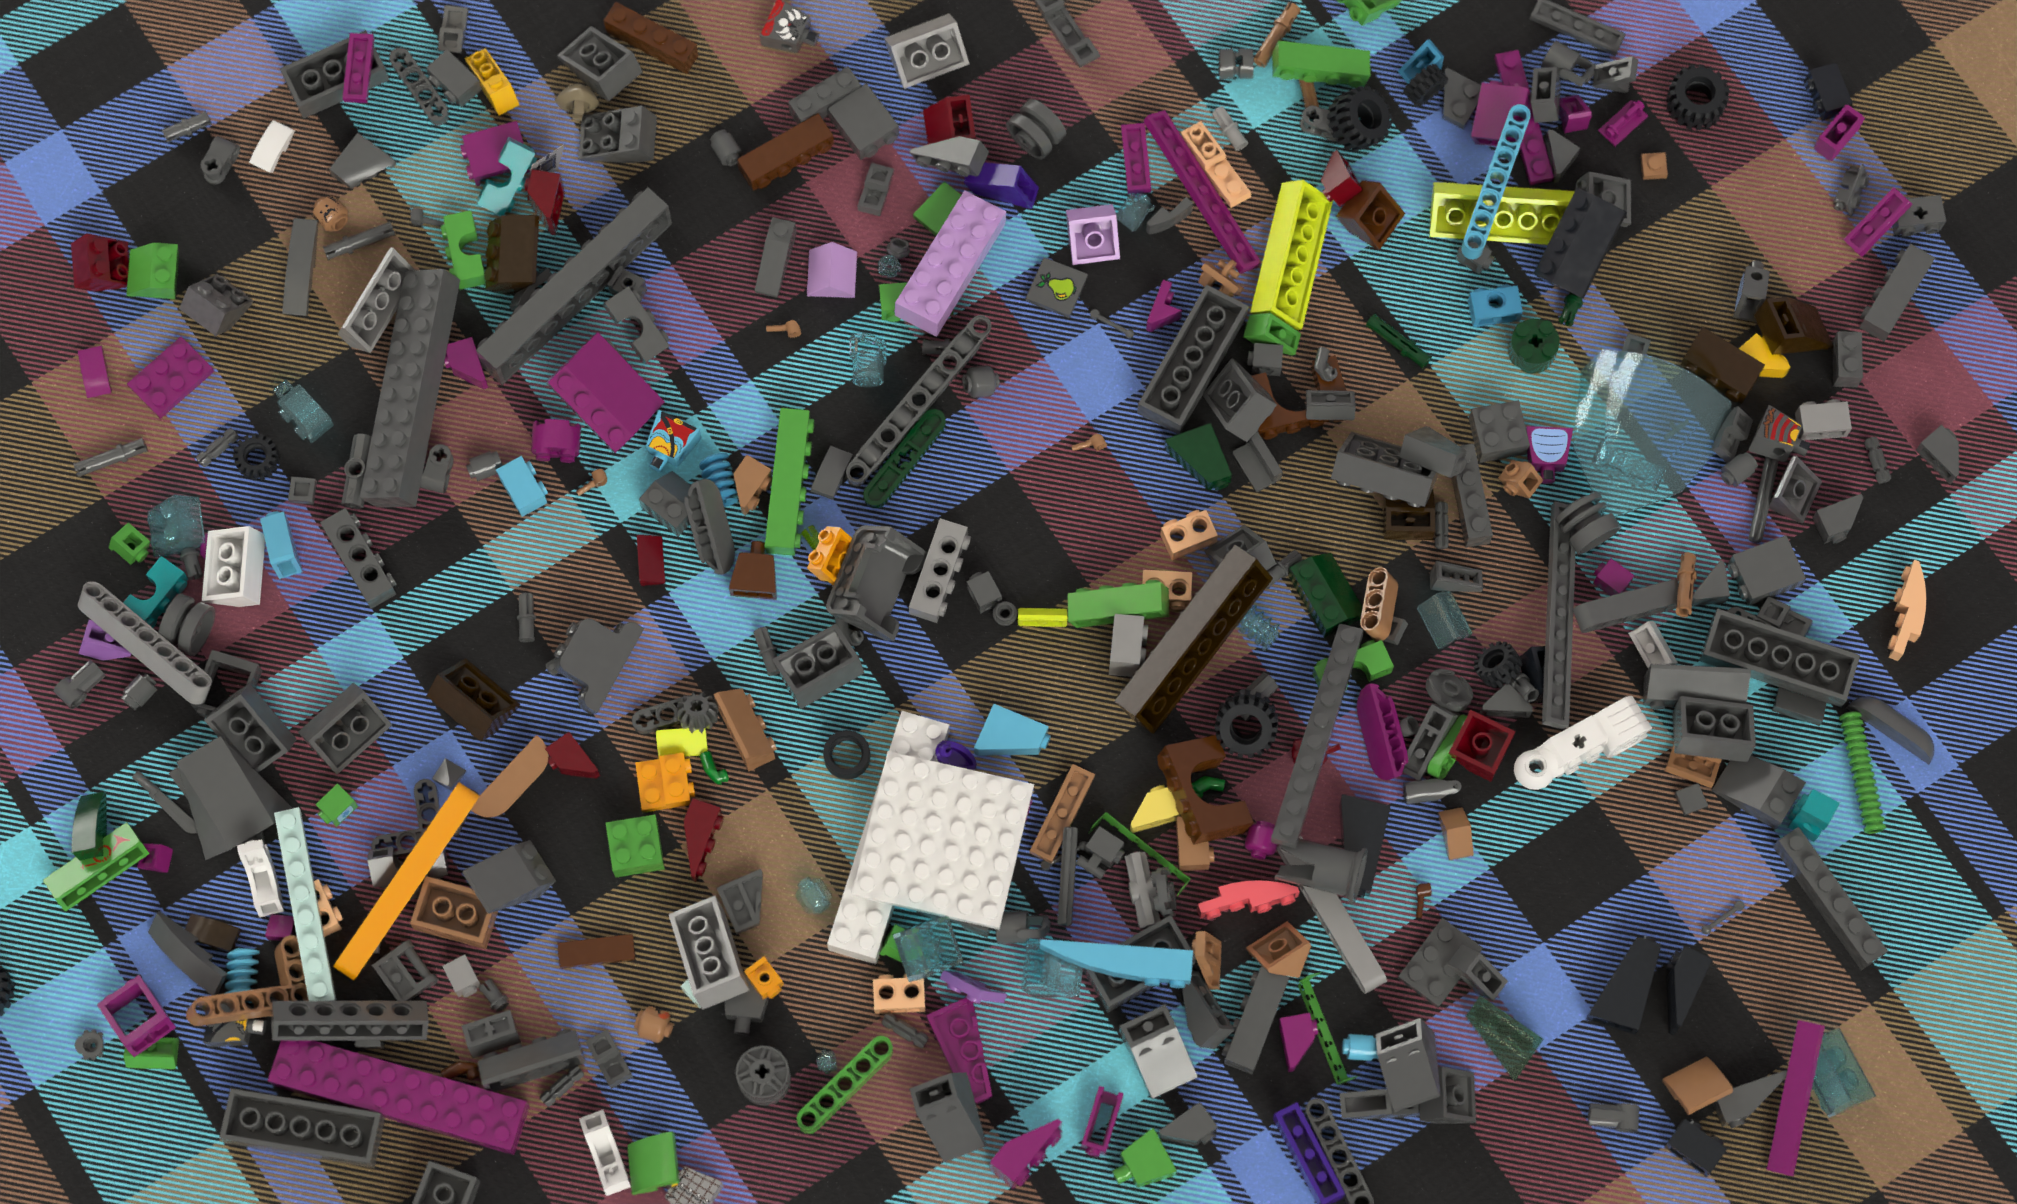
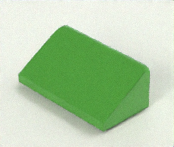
[123,1038,179,1069]

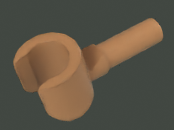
[766,320,801,338]
[1071,434,1107,451]
[576,469,607,496]

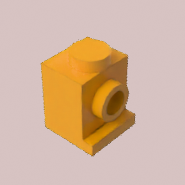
[744,956,784,1000]

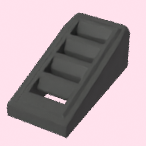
[1430,561,1483,592]

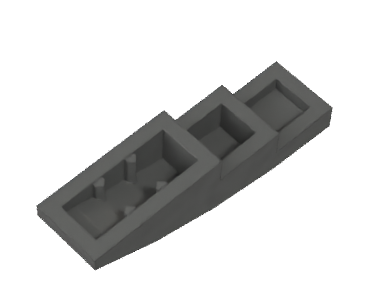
[282,218,318,316]
[148,911,228,995]

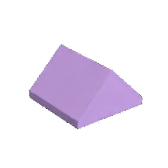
[807,242,857,298]

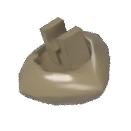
[555,83,600,121]

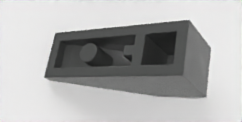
[755,217,797,298]
[1403,703,1461,781]
[1182,970,1234,1049]
[1713,1070,1787,1129]

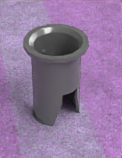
[1275,838,1368,905]

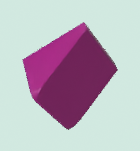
[137,844,173,873]
[265,915,295,941]

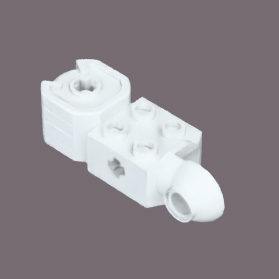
[1514,696,1652,790]

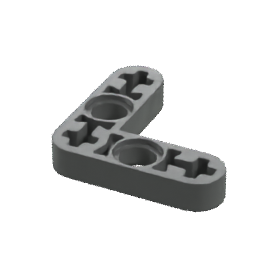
[371,779,440,858]

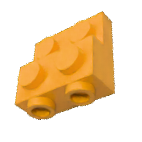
[807,526,852,585]
[635,753,695,812]

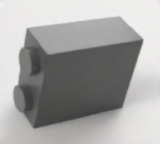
[827,83,899,161]
[1728,535,1806,606]

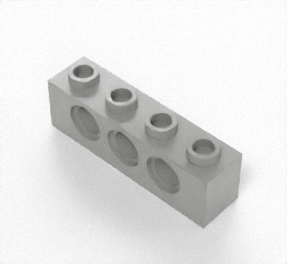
[909,518,971,623]

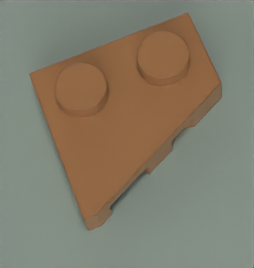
[1192,931,1222,990]

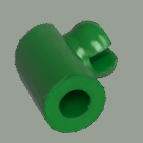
[1191,776,1225,798]

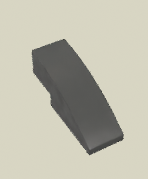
[1339,1089,1420,1119]

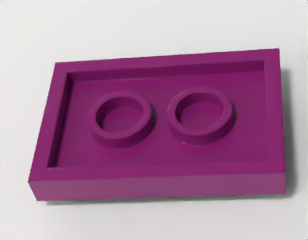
[127,336,215,419]

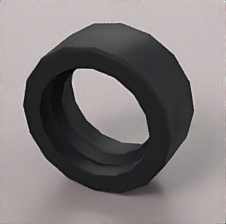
[823,730,871,780]

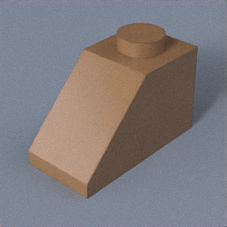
[1176,817,1214,871]

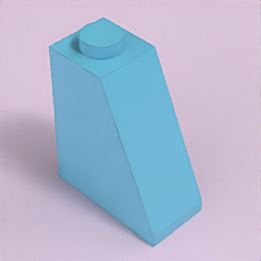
[260,511,303,579]
[974,704,1051,756]

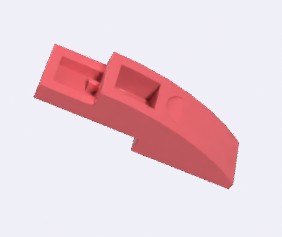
[1197,880,1300,920]

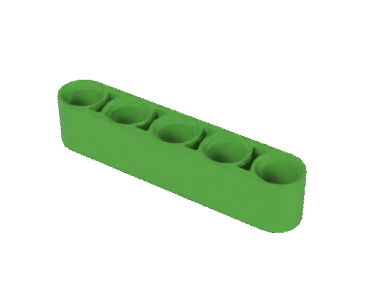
[797,1036,893,1134]

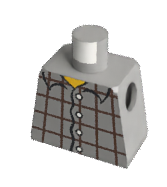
[665,1166,724,1204]

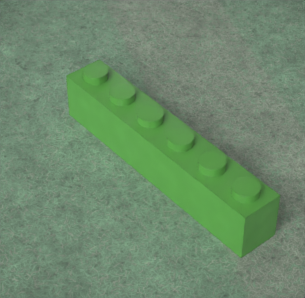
[765,408,814,556]

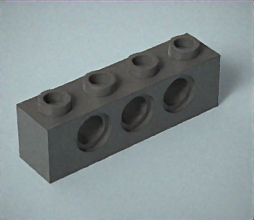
[320,508,397,609]

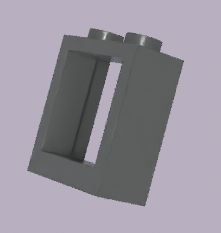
[191,650,262,718]

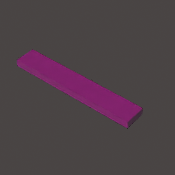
[1767,1020,1825,1176]

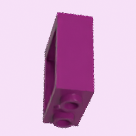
[97,975,176,1057]

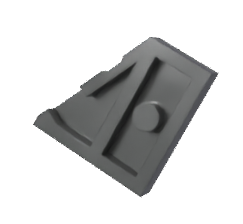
[1443,68,1481,129]
[717,869,763,934]

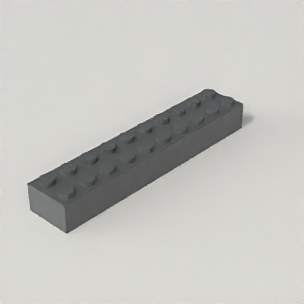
[476,187,672,385]
[360,269,460,507]

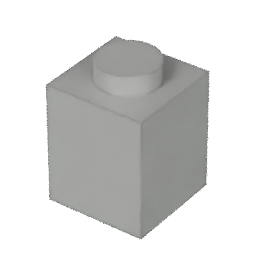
[442,955,481,997]

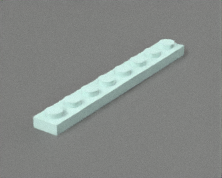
[274,807,336,1001]

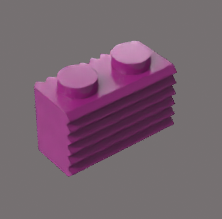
[1814,105,1865,161]

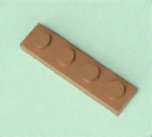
[1030,764,1095,864]

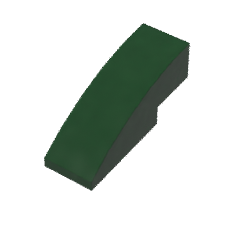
[72,791,107,861]

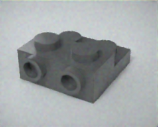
[1575,172,1631,227]

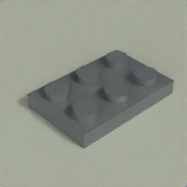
[1397,918,1483,1008]

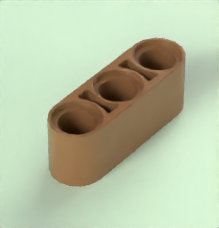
[1360,567,1398,641]

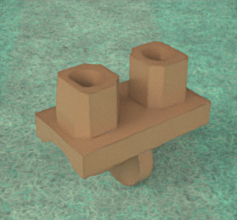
[1198,259,1244,297]

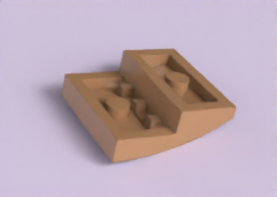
[1665,744,1722,788]
[1662,1057,1733,1115]

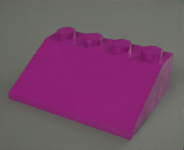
[545,332,665,453]

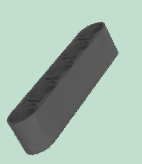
[1572,579,1679,633]
[1304,1098,1374,1204]

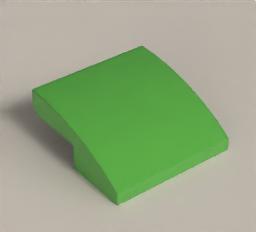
[627,1131,680,1195]

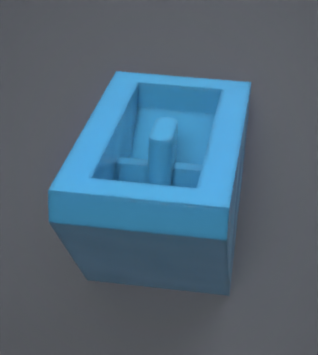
[1398,39,1444,84]

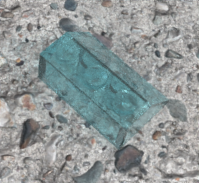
[1812,1028,1876,1118]

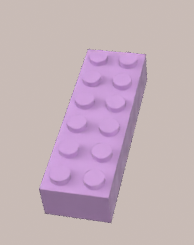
[895,190,1007,337]

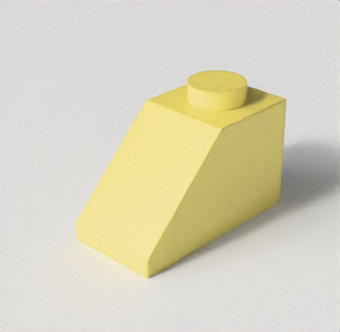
[1130,785,1180,833]

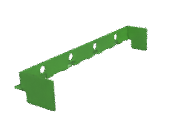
[1089,812,1190,896]
[1298,972,1358,1085]

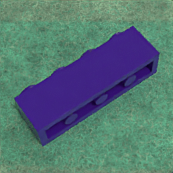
[1273,1103,1345,1204]

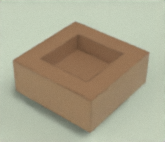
[1640,153,1668,180]

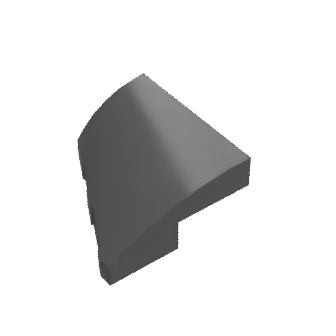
[329,133,397,189]

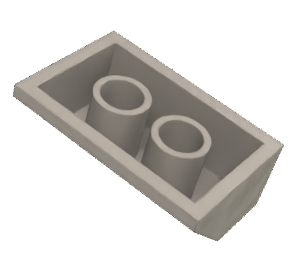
[884,14,969,89]

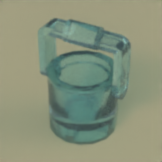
[850,333,886,387]

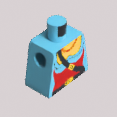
[646,410,702,472]

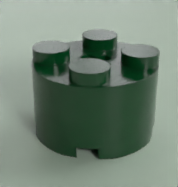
[1508,318,1560,374]

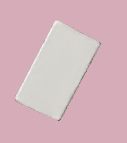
[1628,621,1678,668]

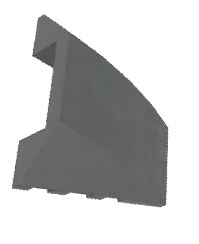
[176,736,293,860]

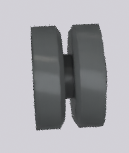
[1006,99,1066,160]
[158,594,215,656]

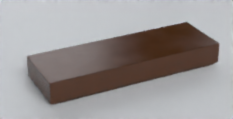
[558,934,636,969]

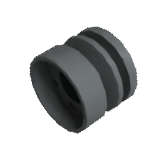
[1555,492,1621,555]
[736,1045,791,1106]

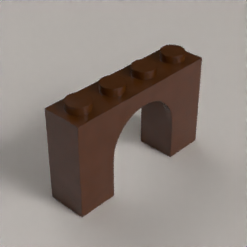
[1252,355,1346,440]
[1157,735,1254,845]

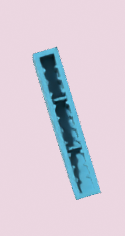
[1039,939,1193,988]

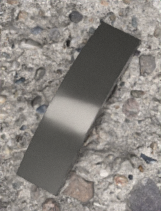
[1034,0,1100,68]

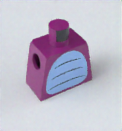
[1526,426,1573,484]

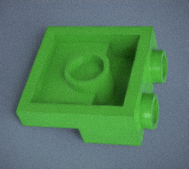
[1337,0,1402,26]

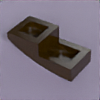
[185,914,242,952]

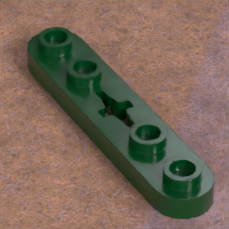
[863,409,946,509]

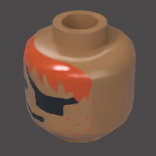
[634,1006,674,1043]

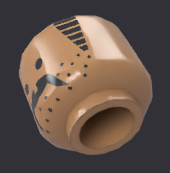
[313,196,348,231]

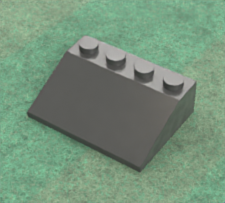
[1331,432,1439,507]

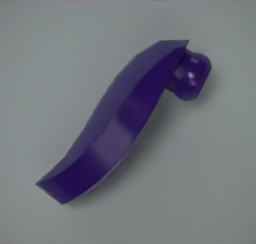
[935,740,977,770]

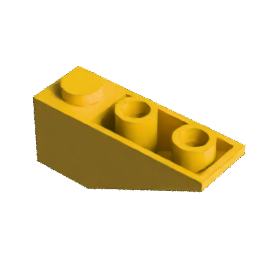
[465,48,520,115]

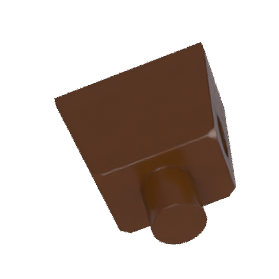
[729,541,777,600]

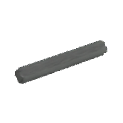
[1748,456,1778,543]
[1057,827,1078,926]

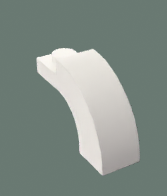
[237,839,284,917]
[579,1110,631,1196]

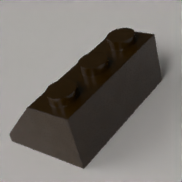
[484,215,539,296]
[1680,327,1765,404]
[426,659,520,742]

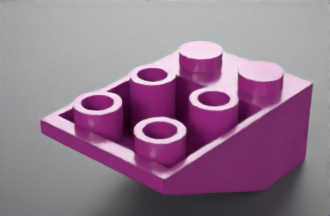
[990,1119,1063,1190]

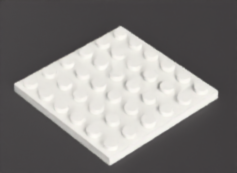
[852,751,1034,930]

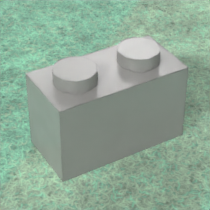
[1795,399,1852,440]

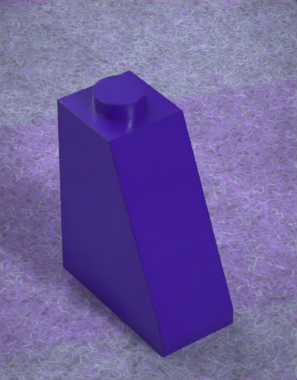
[964,162,1039,209]

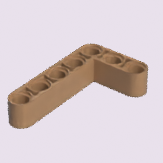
[186,935,309,1026]

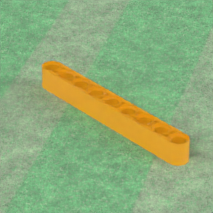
[333,782,480,980]

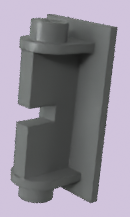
[1833,164,1869,217]

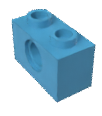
[1468,284,1523,328]

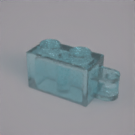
[273,379,334,444]

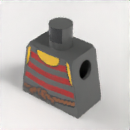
[1748,405,1811,462]

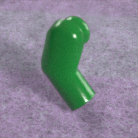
[700,751,729,785]

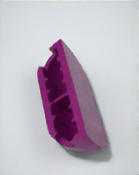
[1357,683,1408,780]

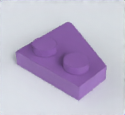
[940,970,1007,1003]

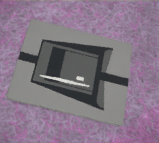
[529,145,564,177]

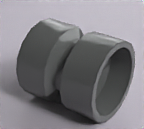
[1219,48,1254,79]

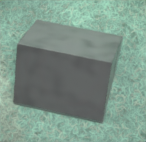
[1769,456,1822,523]

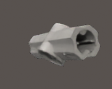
[1125,852,1160,930]

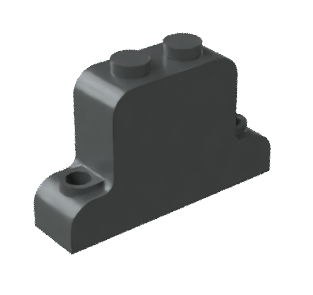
[554,618,644,715]

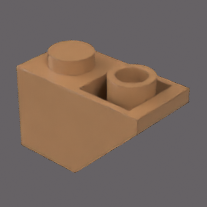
[733,455,772,516]

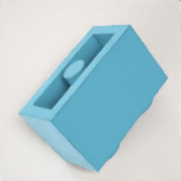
[496,456,548,517]

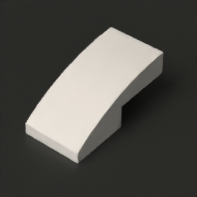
[249,120,295,173]

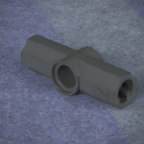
[341,433,372,510]

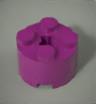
[531,419,581,463]

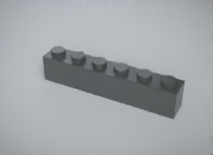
[1773,827,1888,971]

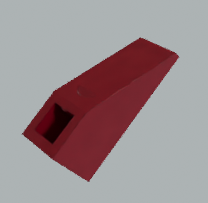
[684,798,724,882]

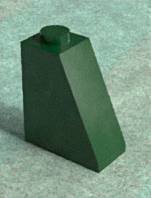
[1164,423,1232,490]

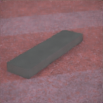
[1530,0,1626,56]

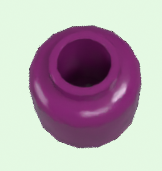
[1244,821,1277,860]

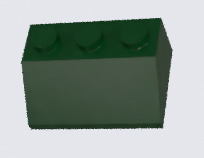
[1288,553,1363,638]

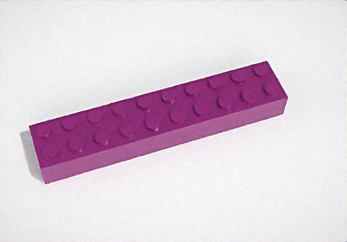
[268,1040,530,1155]

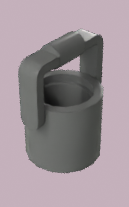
[1541,40,1596,86]
[996,910,1051,944]

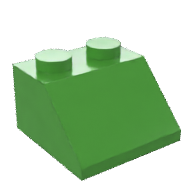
[126,243,179,299]

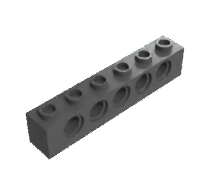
[271,1001,429,1041]

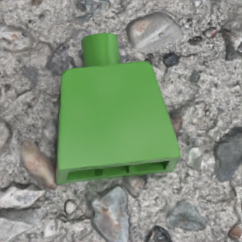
[1112,1128,1177,1188]

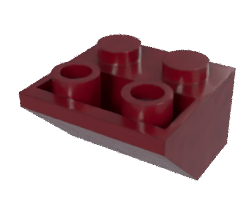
[923,95,976,145]
[71,233,129,292]

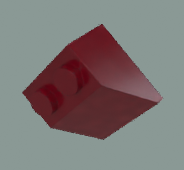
[525,169,565,236]
[1449,710,1516,782]

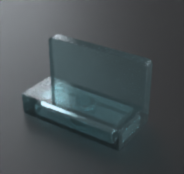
[1417,591,1473,649]

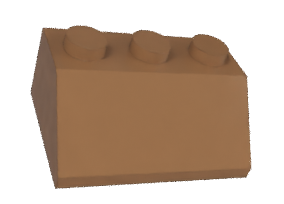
[714,688,777,772]

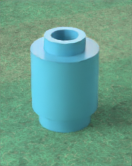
[1342,1034,1378,1061]

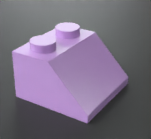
[1066,204,1120,265]

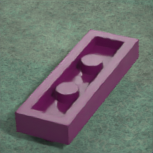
[343,33,375,103]
[1121,123,1151,194]
[1843,187,1913,257]

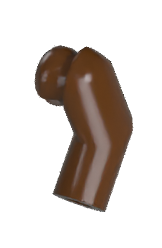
[441,1061,480,1080]

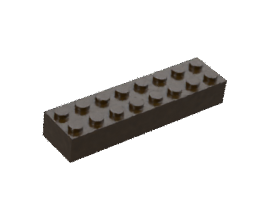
[1114,545,1273,734]

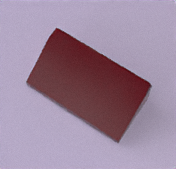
[637,534,665,586]

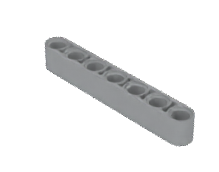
[78,582,212,705]
[1277,836,1387,994]

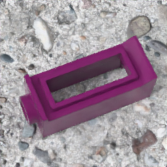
[1081,1086,1124,1157]

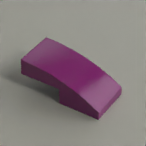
[78,346,112,398]

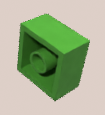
[606,815,665,878]

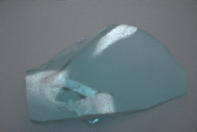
[1573,349,1731,517]

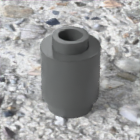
[710,130,743,166]
[466,451,503,482]
[1721,452,1758,487]
[120,673,157,711]

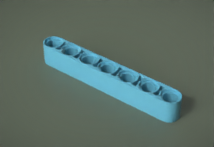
[1461,104,1531,259]

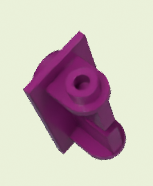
[1598,100,1648,146]

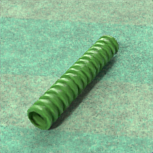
[1839,711,1886,834]

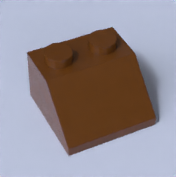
[1336,180,1405,250]

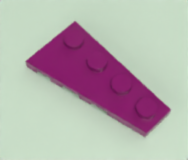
[926,997,992,1105]

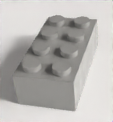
[668,896,750,1010]

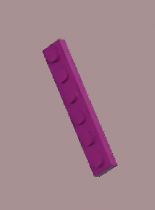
[1495,50,1554,185]

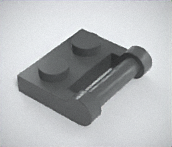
[372,940,439,1001]

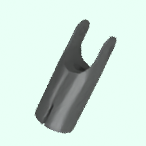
[1403,778,1461,805]

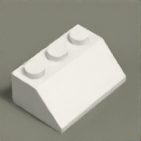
[202,526,265,607]

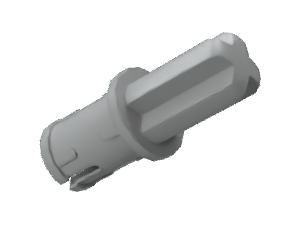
[1212,106,1248,151]

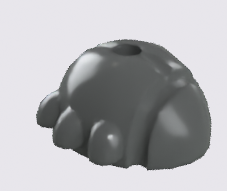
[75,1029,104,1060]

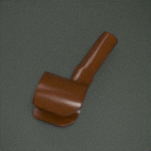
[1416,883,1432,918]

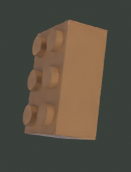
[410,876,498,950]

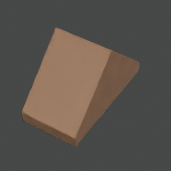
[1438,807,1474,861]

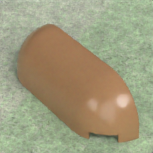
[471,735,548,818]

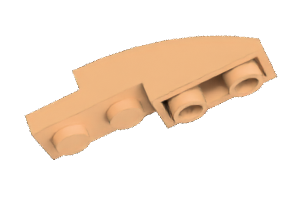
[1181,121,1251,208]
[1888,560,1926,661]

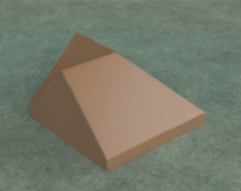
[1246,921,1311,978]

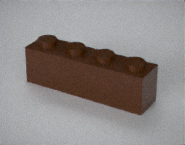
[603,2,699,74]
[737,113,834,191]

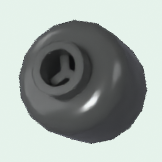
[962,365,1000,398]

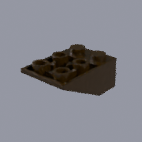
[1754,297,1834,355]
[1383,489,1435,540]

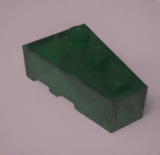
[1465,995,1544,1082]

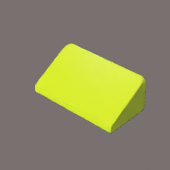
[1018,608,1067,627]
[656,728,708,759]

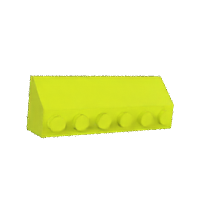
[1250,180,1333,330]
[1430,182,1575,245]

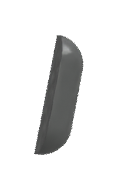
[684,479,735,575]
[1846,696,1934,765]

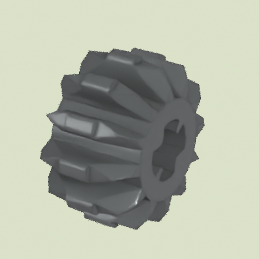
[676,692,719,733]

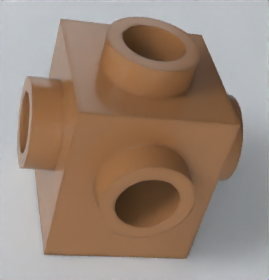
[1498,460,1543,499]

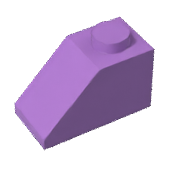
[79,620,131,661]

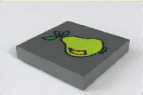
[1026,257,1088,318]

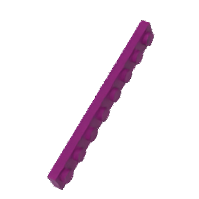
[1143,110,1262,274]

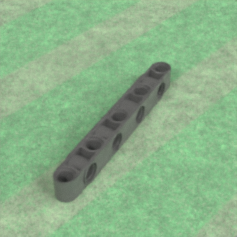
[846,315,991,487]

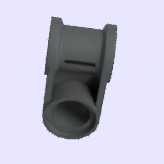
[1300,106,1338,141]
[201,136,240,185]
[420,444,454,494]

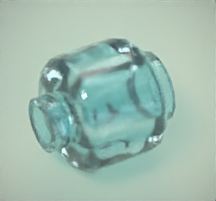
[795,877,832,915]

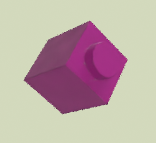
[1593,558,1635,596]

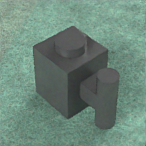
[1076,826,1125,880]

